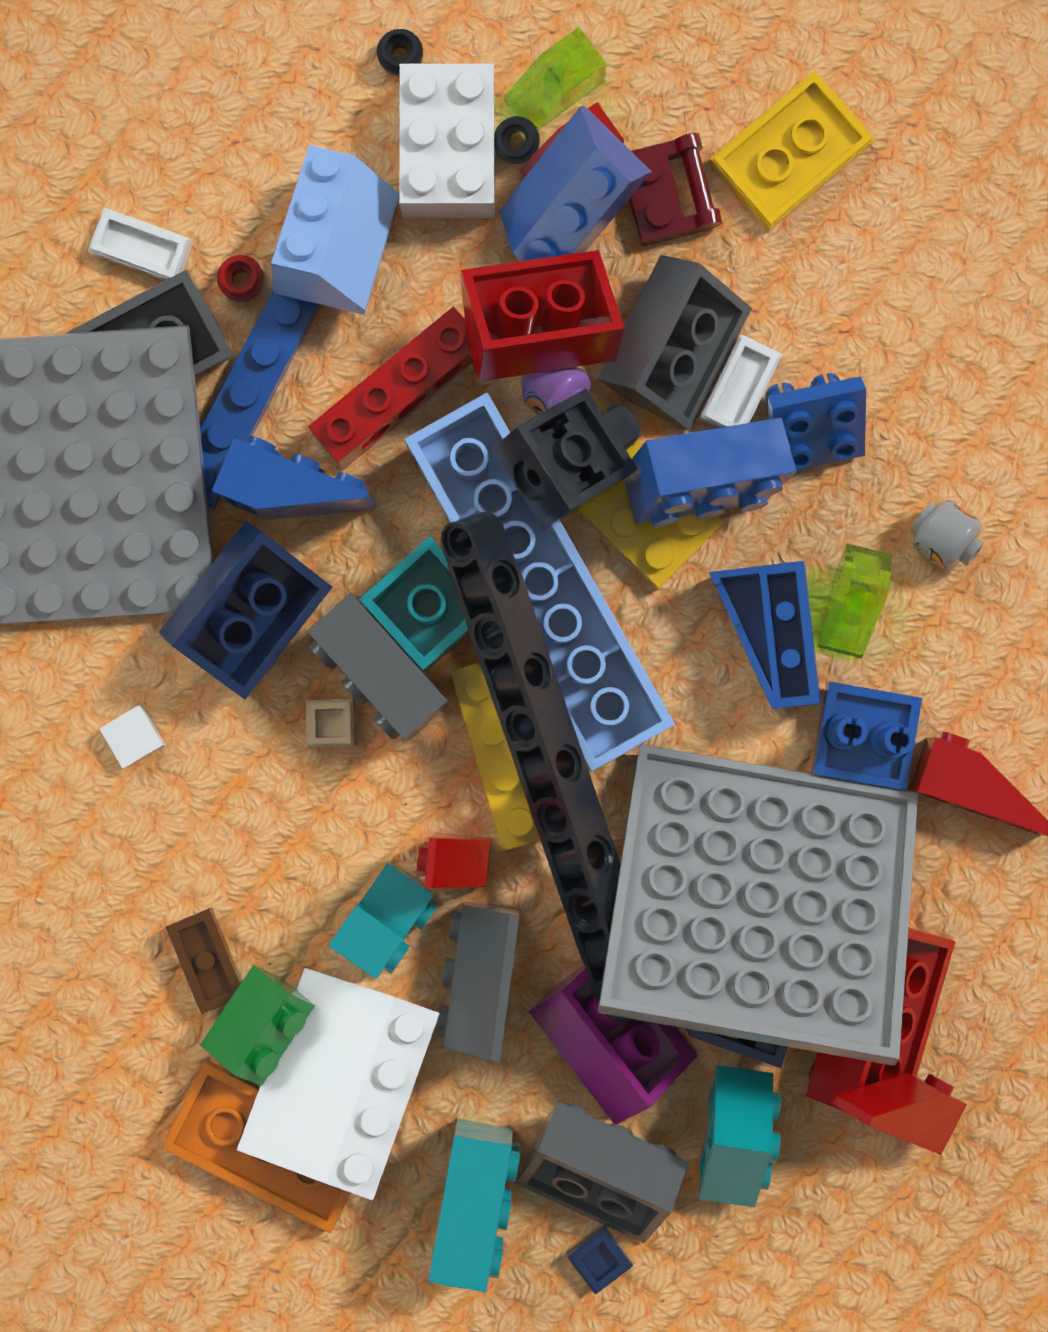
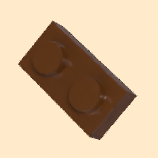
[166,907,242,1014]

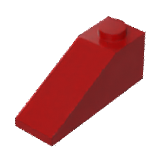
[909,732,1048,837]
[832,1073,967,1155]

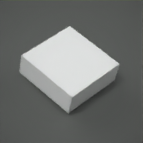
[99,705,166,769]

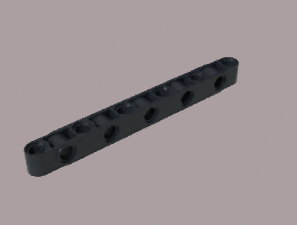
[441,511,628,1022]

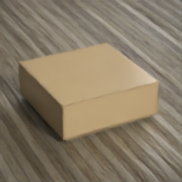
[306,699,355,747]

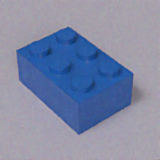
[624,417,797,528]

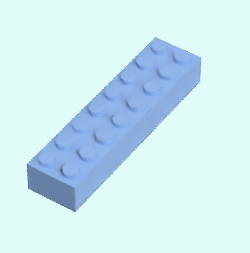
[405,392,675,772]

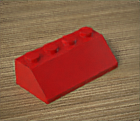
[805,927,956,1113]

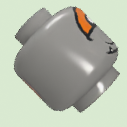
[910,500,984,570]

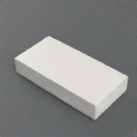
[88,208,193,281]
[699,334,782,428]

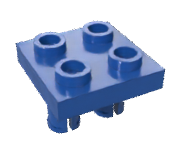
[765,373,866,471]
[811,682,922,791]

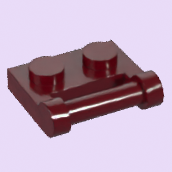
[629,133,723,247]

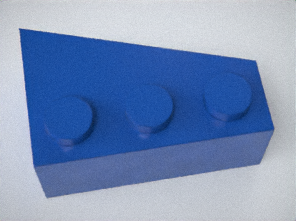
[709,561,821,709]

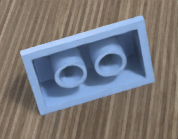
[271,145,399,315]

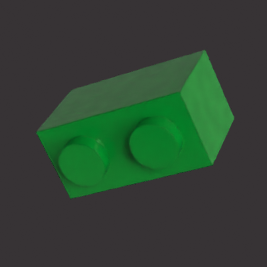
[200,965,315,1086]

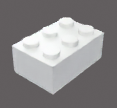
[399,64,495,218]

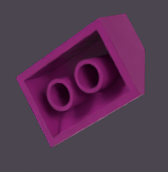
[528,965,698,1124]

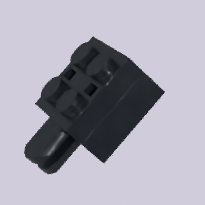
[492,388,640,530]

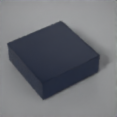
[567,1225,633,1295]

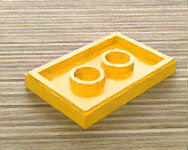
[709,70,875,232]

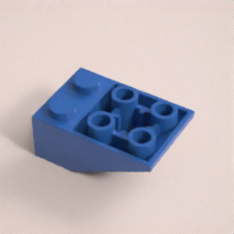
[212,435,375,520]

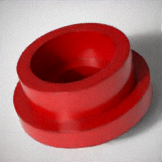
[217,255,264,302]

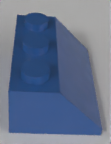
[499,105,652,261]

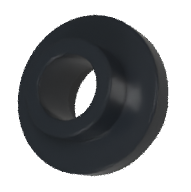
[377,29,423,76]
[494,116,540,164]

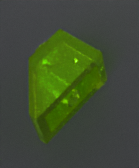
[504,27,607,130]
[817,543,892,659]

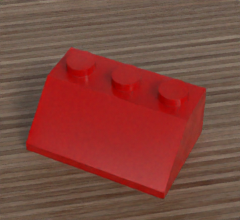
[460,250,625,382]

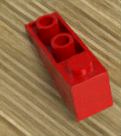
[416,832,491,888]

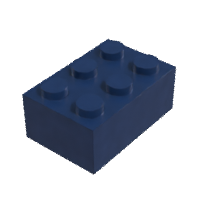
[158,521,332,700]

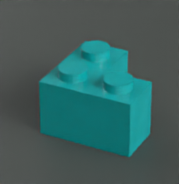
[328,860,437,979]
[698,1065,781,1208]

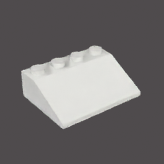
[237,968,439,1200]

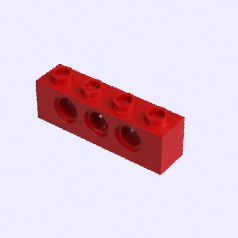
[308,306,473,470]

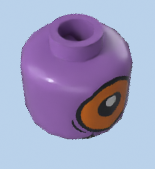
[521,367,591,414]

